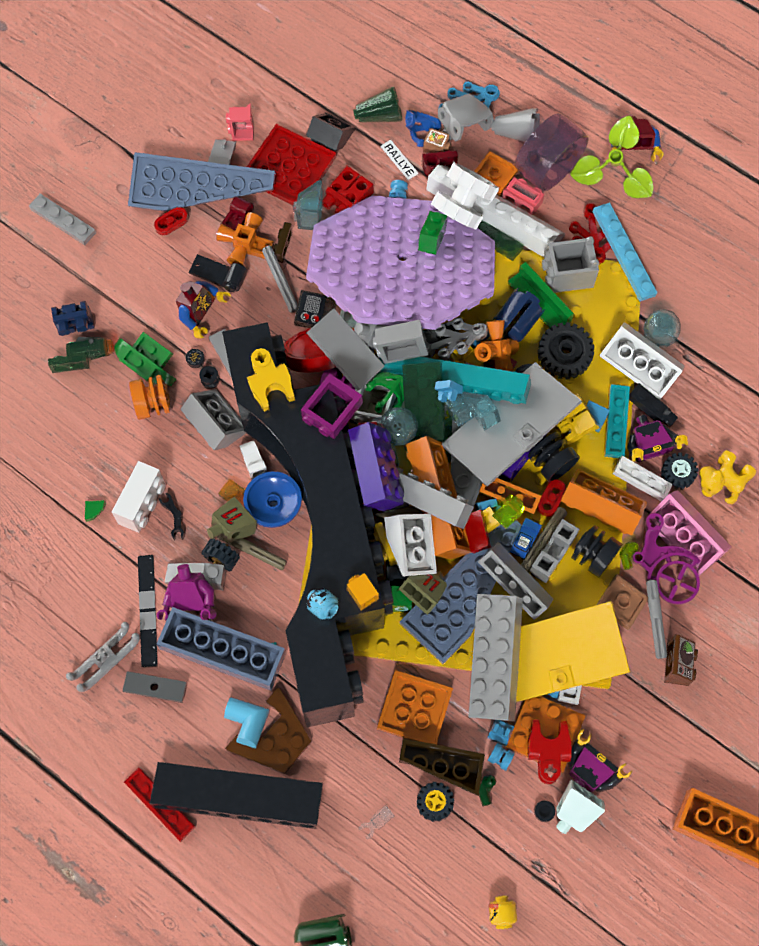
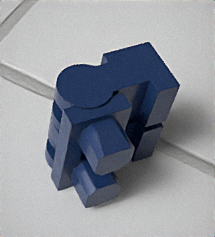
[51,301,94,336]

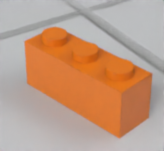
[479,478,541,514]

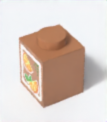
[423,128,451,153]

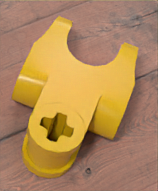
[247,348,295,412]

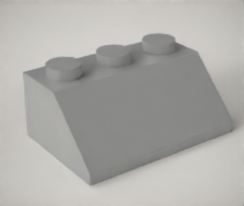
[181,389,246,450]

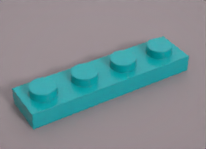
[604,384,630,459]

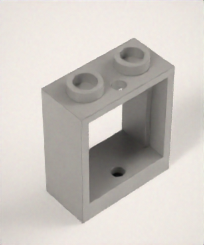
[372,320,429,364]

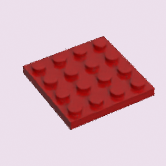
[247,124,337,210]

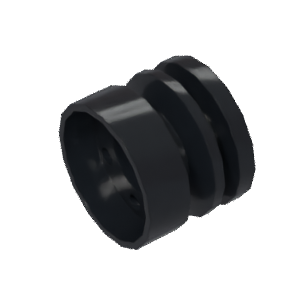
[528,431,580,483]
[571,525,623,577]

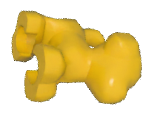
[699,450,756,504]

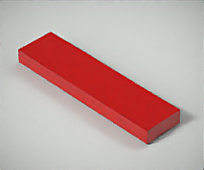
[124,767,195,842]

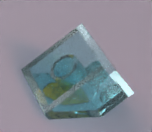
[293,180,323,230]

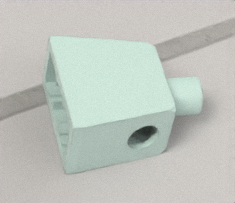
[556,780,605,834]

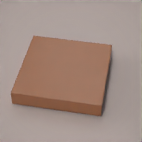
[597,574,648,630]

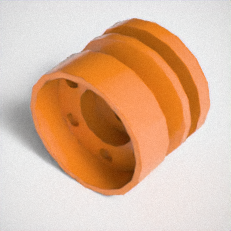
[129,375,171,420]

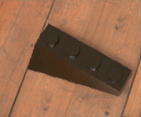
[399,739,485,796]

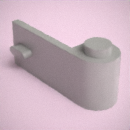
[208,139,236,165]

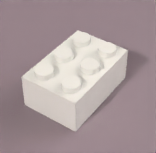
[112,461,165,533]

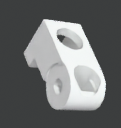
[239,440,267,480]

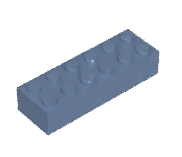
[157,607,286,691]

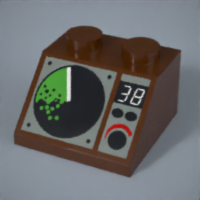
[664,634,698,686]

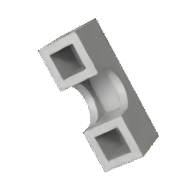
[530,519,580,583]

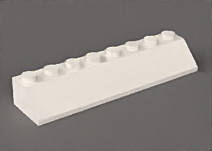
[426,165,565,257]

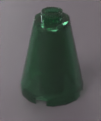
[353,87,402,122]

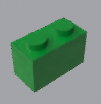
[418,211,447,255]

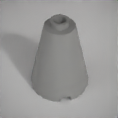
[491,108,540,144]

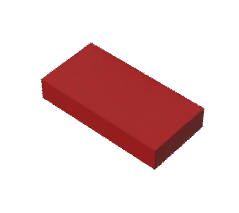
[465,510,491,554]

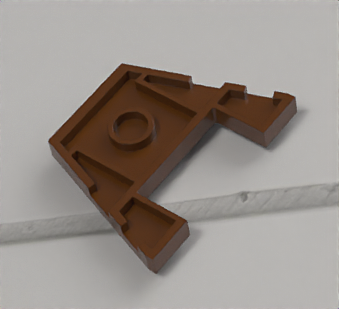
[225,688,312,774]

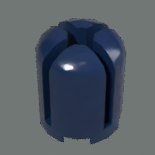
[493,288,545,342]

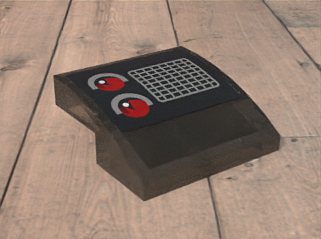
[294,290,337,328]

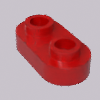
[154,207,188,235]
[537,480,566,517]

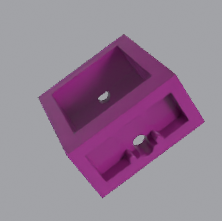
[301,374,363,439]

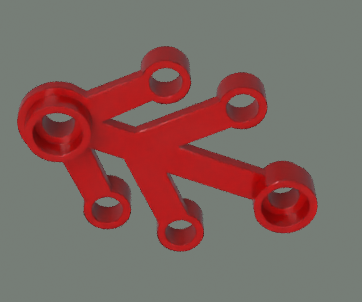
[569,203,612,264]

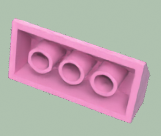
[644,490,731,576]

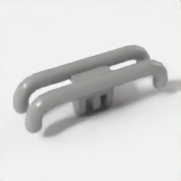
[66,622,140,692]

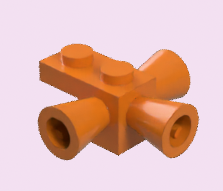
[216,213,274,266]
[475,320,519,372]

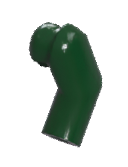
[479,775,496,807]

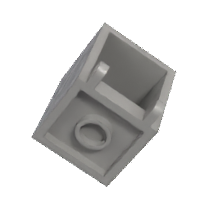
[542,237,599,293]

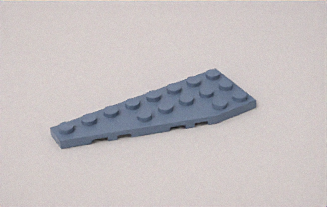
[128,152,276,211]
[399,513,522,664]

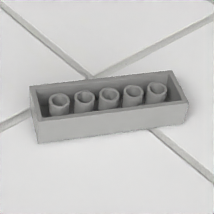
[469,594,523,721]

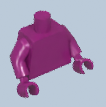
[157,564,216,621]

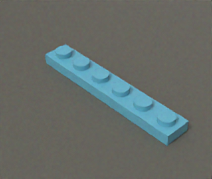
[592,203,657,301]

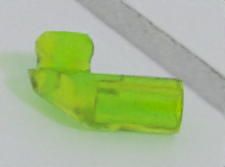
[620,542,638,570]

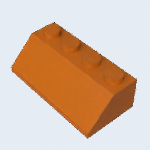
[561,469,648,535]

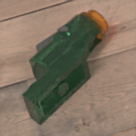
[48,337,114,373]

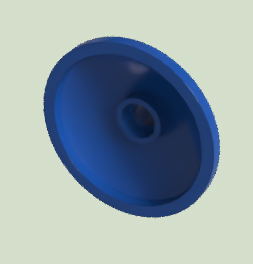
[243,471,302,528]

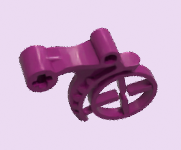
[631,513,701,604]

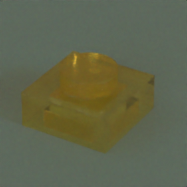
[218,479,245,502]

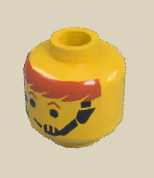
[489,896,517,929]

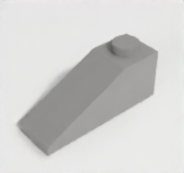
[165,563,226,591]

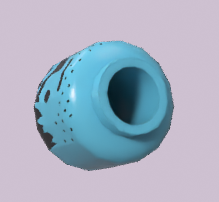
[307,588,339,619]

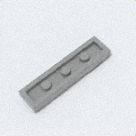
[29,194,96,246]

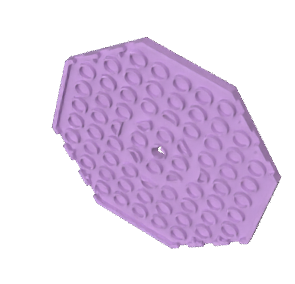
[306,196,495,330]

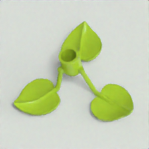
[570,115,653,198]

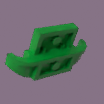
[114,332,176,386]

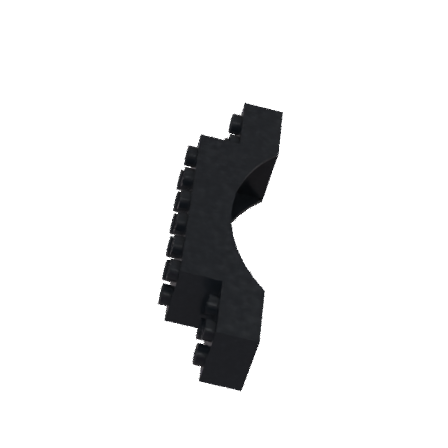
[222,322,394,728]

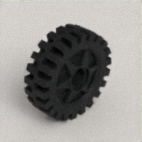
[538,322,594,380]

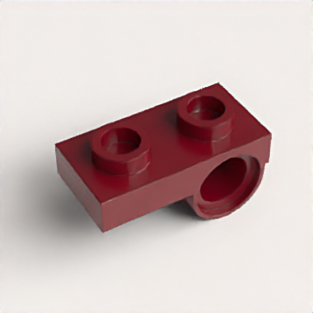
[422,150,458,176]
[220,196,254,231]

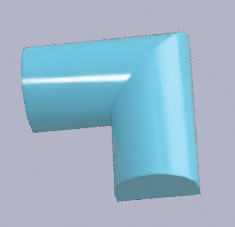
[224,697,270,748]

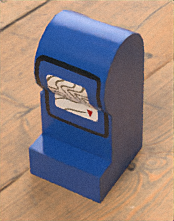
[510,518,542,559]

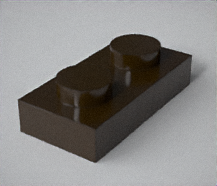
[273,222,293,263]

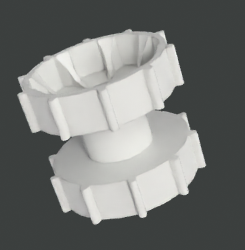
[431,162,499,230]

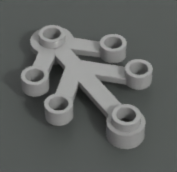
[423,318,488,361]

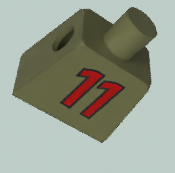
[207,497,257,543]
[399,570,447,615]

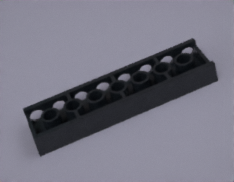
[150,762,323,829]

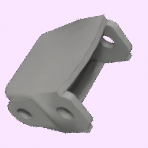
[438,94,494,142]

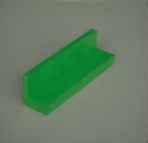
[508,262,574,329]

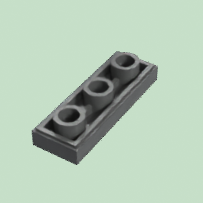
[122,671,187,703]

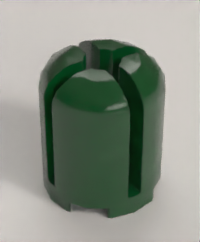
[294,914,352,946]

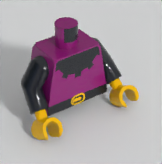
[627,415,688,462]
[568,729,632,793]

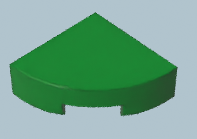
[85,500,106,522]

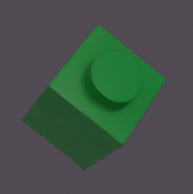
[392,586,412,612]

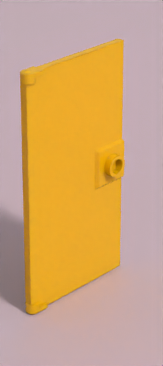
[516,601,631,702]

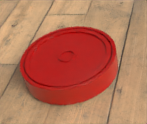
[284,327,355,373]

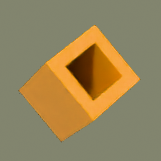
[347,573,379,610]

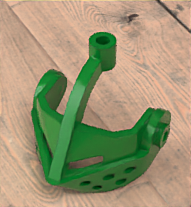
[364,372,405,413]

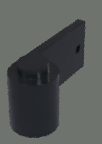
[189,254,248,293]

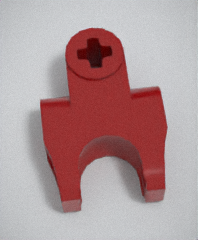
[528,719,571,785]

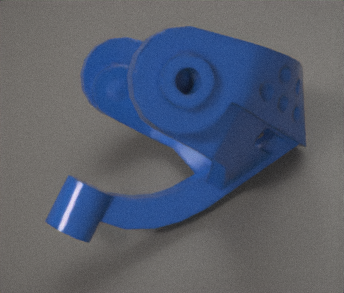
[405,110,441,147]

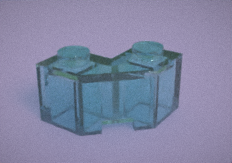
[445,392,501,431]

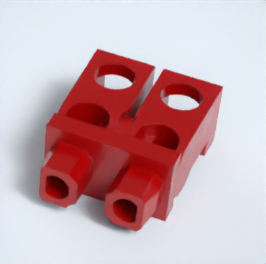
[322,166,374,214]

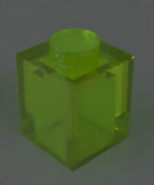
[492,494,525,529]

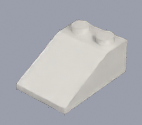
[385,514,437,576]

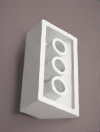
[599,322,684,400]

